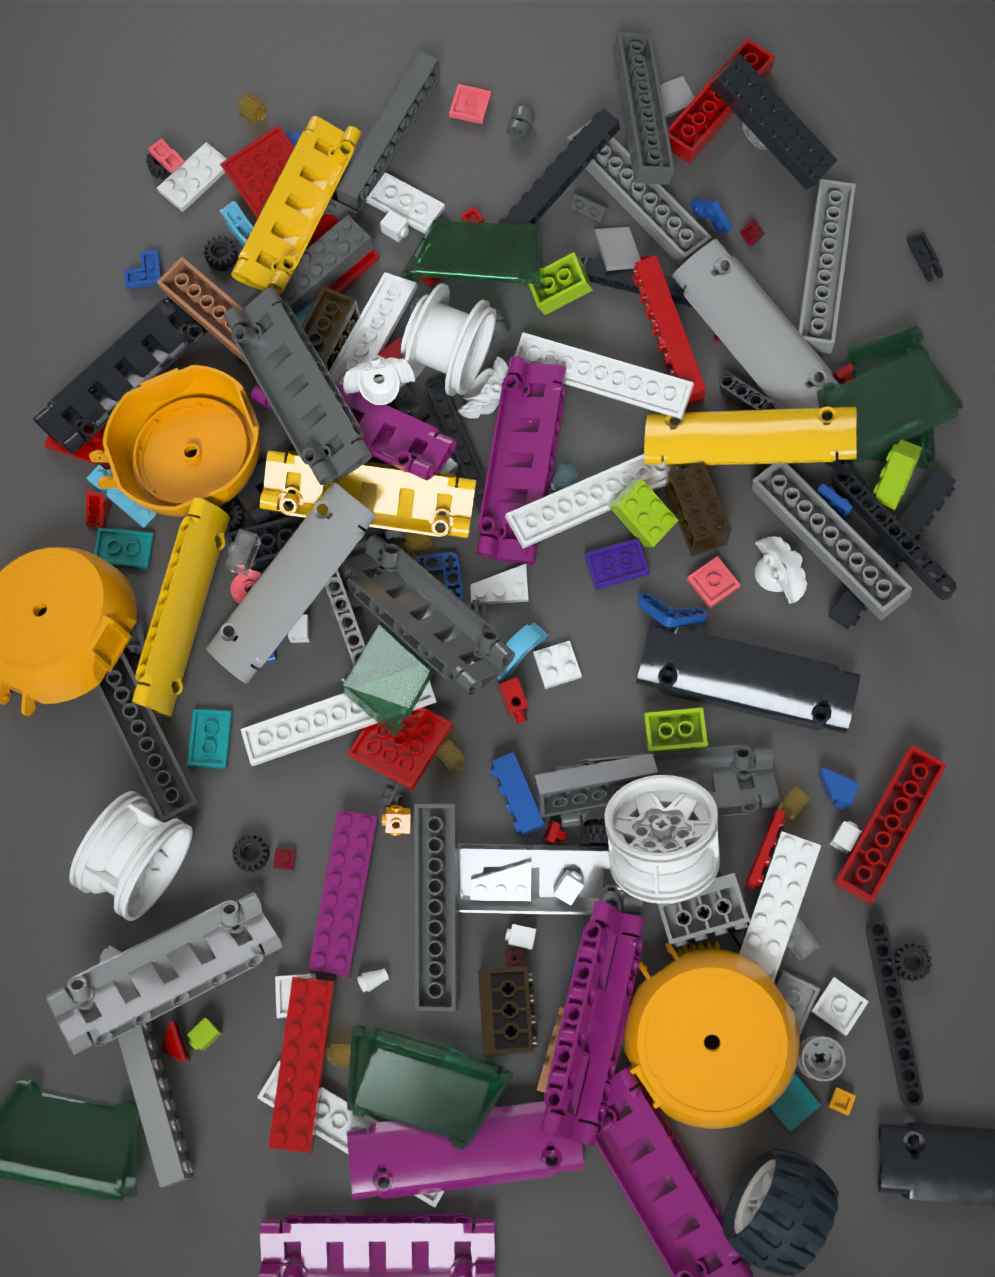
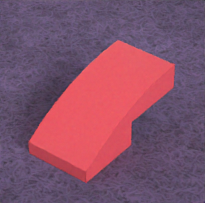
[148,138,185,174]

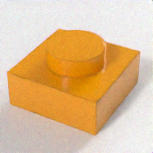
[828,1087,856,1116]

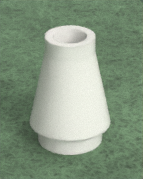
[357,968,389,992]

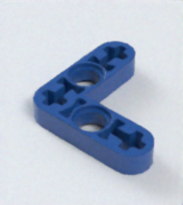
[411,552,464,601]
[637,593,708,627]

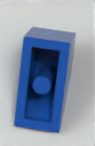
[818,767,860,809]

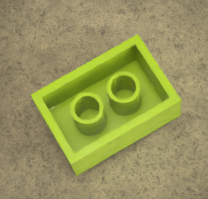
[526,252,593,315]
[873,439,922,510]
[609,479,678,547]
[643,707,708,753]

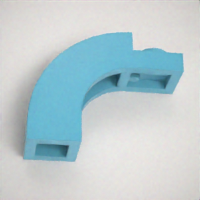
[219,201,254,247]
[498,622,548,682]

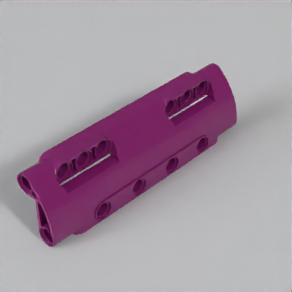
[540,901,645,1146]

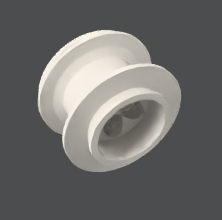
[401,283,497,396]

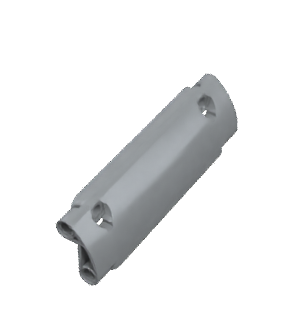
[672,239,846,409]
[205,481,377,684]
[459,844,643,915]
[45,892,282,1055]

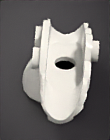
[343,355,415,405]
[458,356,508,419]
[755,537,807,604]

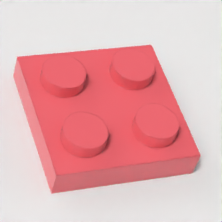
[449,84,492,124]
[687,556,741,608]

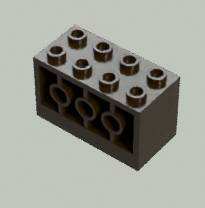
[302,286,360,372]
[665,462,732,557]
[478,966,537,1056]

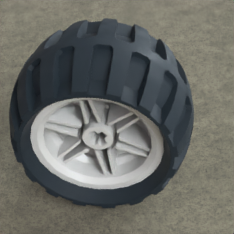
[722,1147,839,1276]

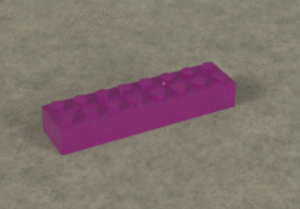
[308,810,379,978]

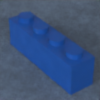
[490,752,544,836]

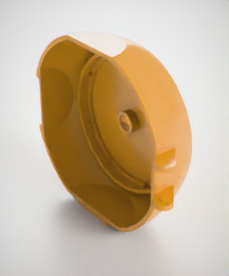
[89,365,261,517]
[0,547,137,716]
[623,941,800,1129]

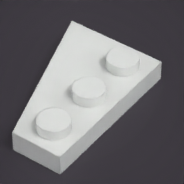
[470,564,528,604]
[471,860,531,901]

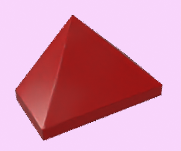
[85,490,112,528]
[161,1021,190,1062]

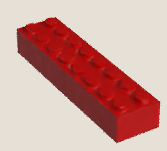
[668,38,775,164]
[632,255,706,406]
[833,745,947,905]
[268,977,336,1153]

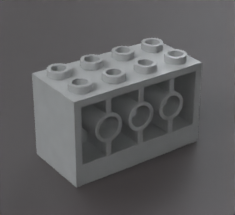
[657,873,751,948]

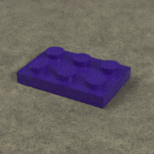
[584,538,650,590]

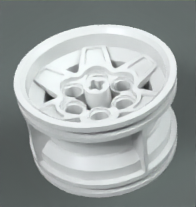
[605,775,720,903]
[69,791,193,921]

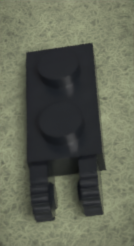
[906,232,943,282]

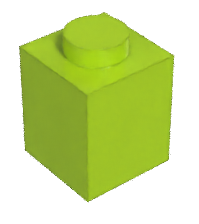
[187,1017,222,1051]

